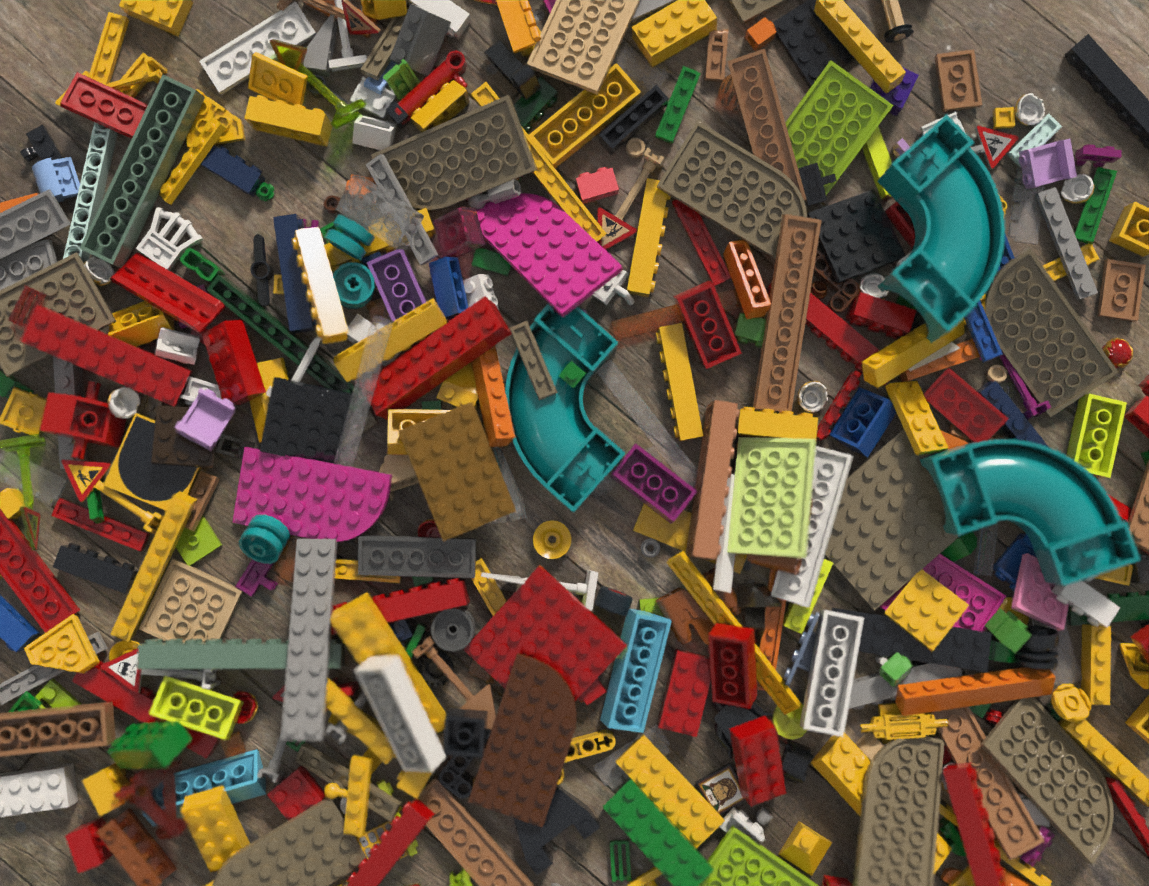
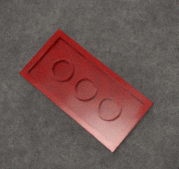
[60,72,148,139]
[924,367,1009,442]

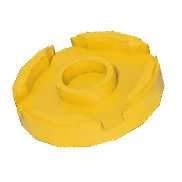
[1051,684,1091,723]

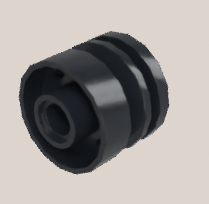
[1014,625,1060,669]

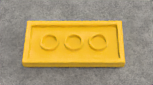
[885,381,948,455]

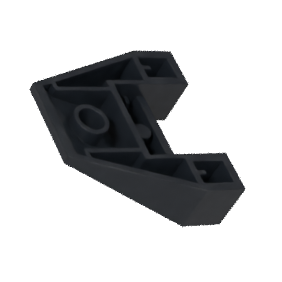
[514,785,600,875]

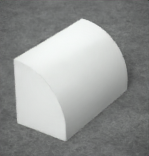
[352,115,396,150]

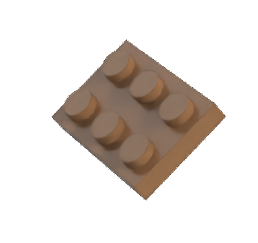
[935,49,982,112]
[1097,259,1146,322]

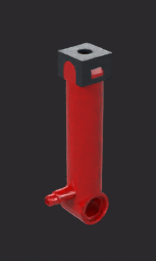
[386,50,468,129]

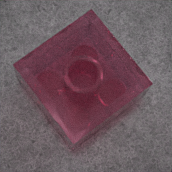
[433,207,486,258]

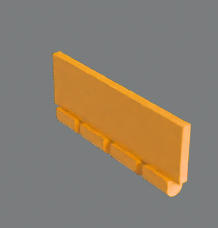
[496,0,541,54]

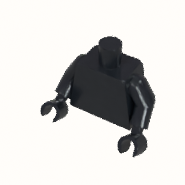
[712,702,773,758]

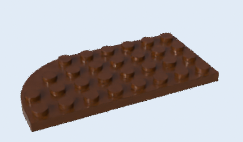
[468,653,577,828]

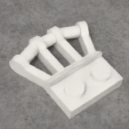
[136,207,203,271]

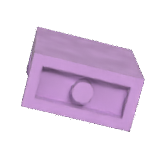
[1019,139,1077,189]
[175,388,236,451]

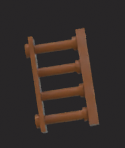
[97,808,177,886]

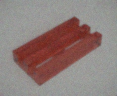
[8,285,46,328]

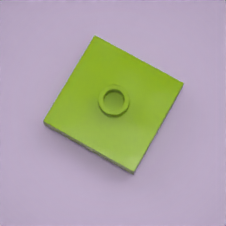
[176,515,222,566]

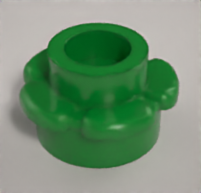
[256,183,275,201]

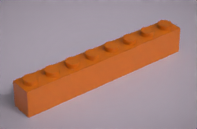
[895,667,1056,716]

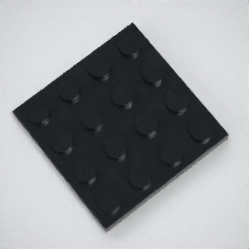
[772,0,856,88]
[807,189,906,284]
[260,377,353,464]

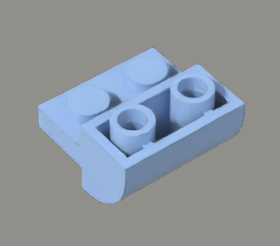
[32,157,80,202]

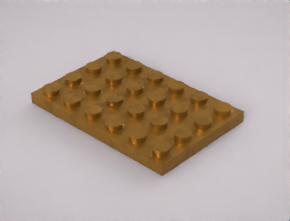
[398,402,516,541]

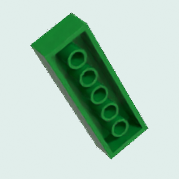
[603,779,714,886]

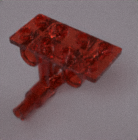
[111,754,187,840]

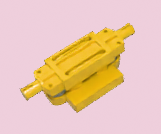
[860,703,948,744]

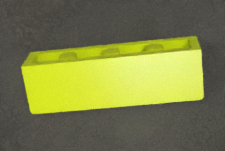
[862,126,892,200]

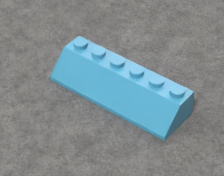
[600,609,672,733]
[143,749,266,827]

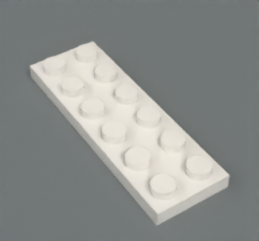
[200,1,316,95]

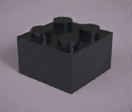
[443,708,488,758]

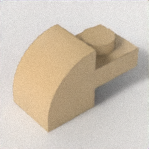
[855,732,884,761]

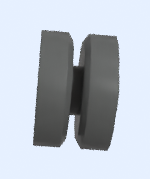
[431,607,476,652]

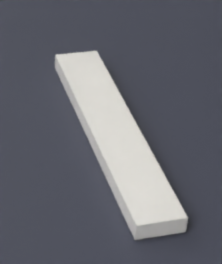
[713,474,735,593]

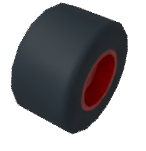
[595,586,633,616]

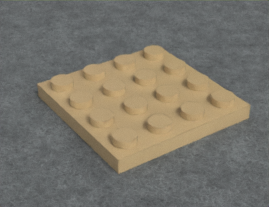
[139,558,243,642]

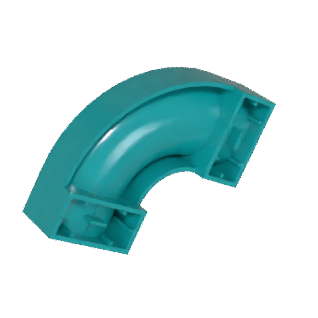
[877,114,1005,343]
[505,303,626,513]
[920,440,1140,586]

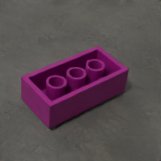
[610,443,697,524]

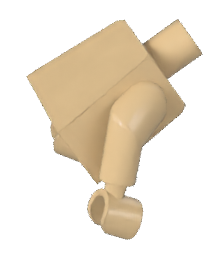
[379,455,419,501]

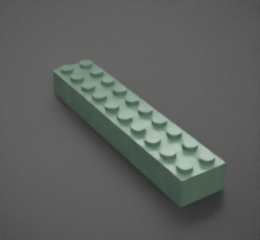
[79,75,205,268]
[137,638,345,669]

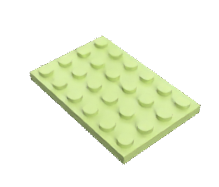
[727,437,816,558]

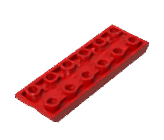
[109,252,225,334]

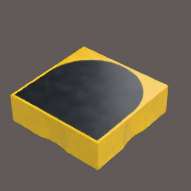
[103,413,202,510]

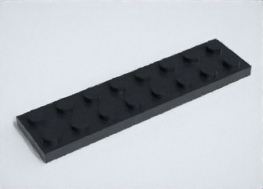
[832,608,992,672]

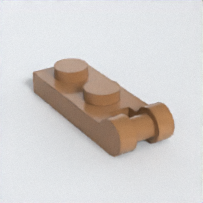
[705,29,728,82]

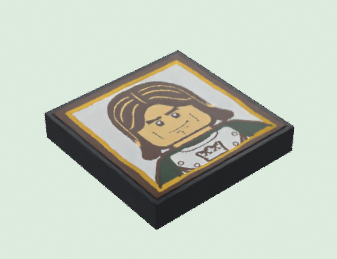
[696,763,746,815]

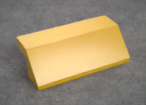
[250,358,289,443]

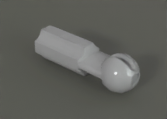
[468,179,521,210]

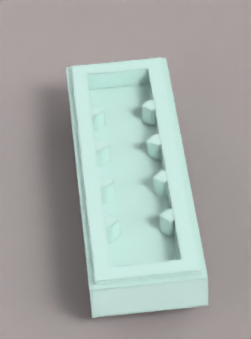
[1007,113,1062,167]

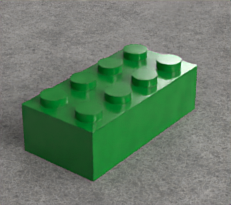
[106,721,192,769]

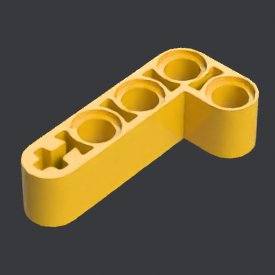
[557,729,616,785]

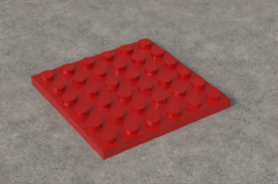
[463,565,627,701]

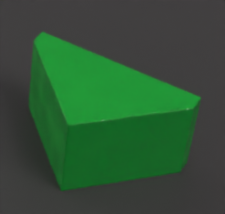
[940,531,980,562]

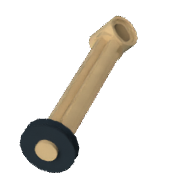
[881,0,914,43]

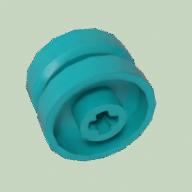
[324,214,375,261]
[333,262,374,309]
[239,515,290,564]

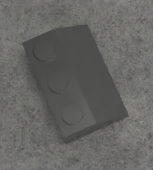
[390,4,451,76]

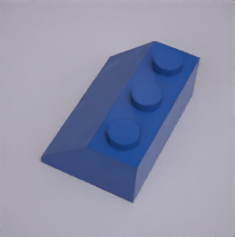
[829,387,897,458]

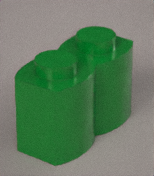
[180,248,225,283]

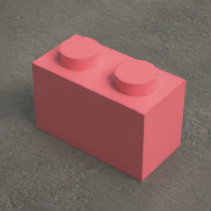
[576,167,619,204]

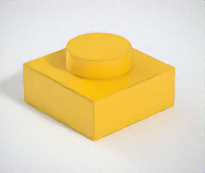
[993,107,1015,129]

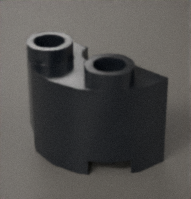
[781,739,814,784]

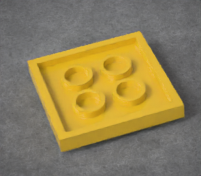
[884,570,969,651]

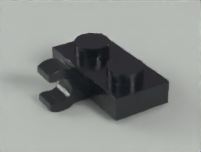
[20,124,64,162]
[798,163,837,206]

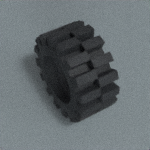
[418,650,454,687]

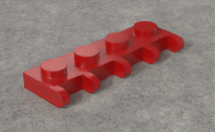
[816,370,862,441]

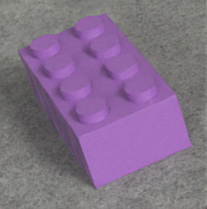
[366,247,427,322]

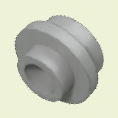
[641,538,660,558]

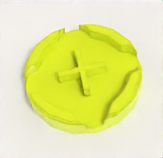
[772,704,808,740]

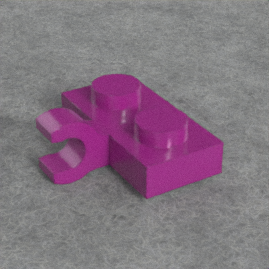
[235,559,278,597]

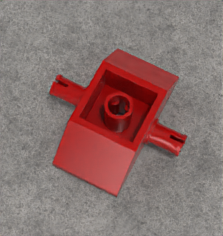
[39,381,127,460]

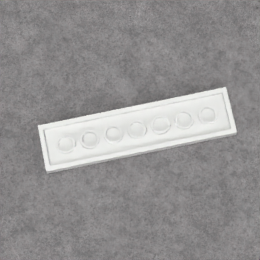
[771,446,853,608]

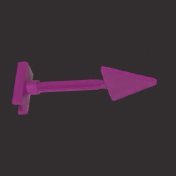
[979,352,1051,420]

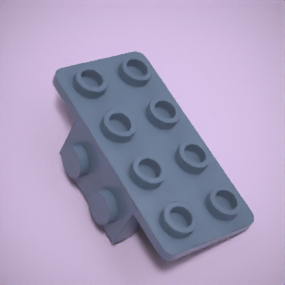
[783,612,820,686]

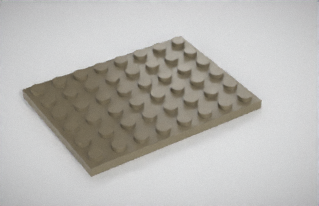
[825,428,960,611]

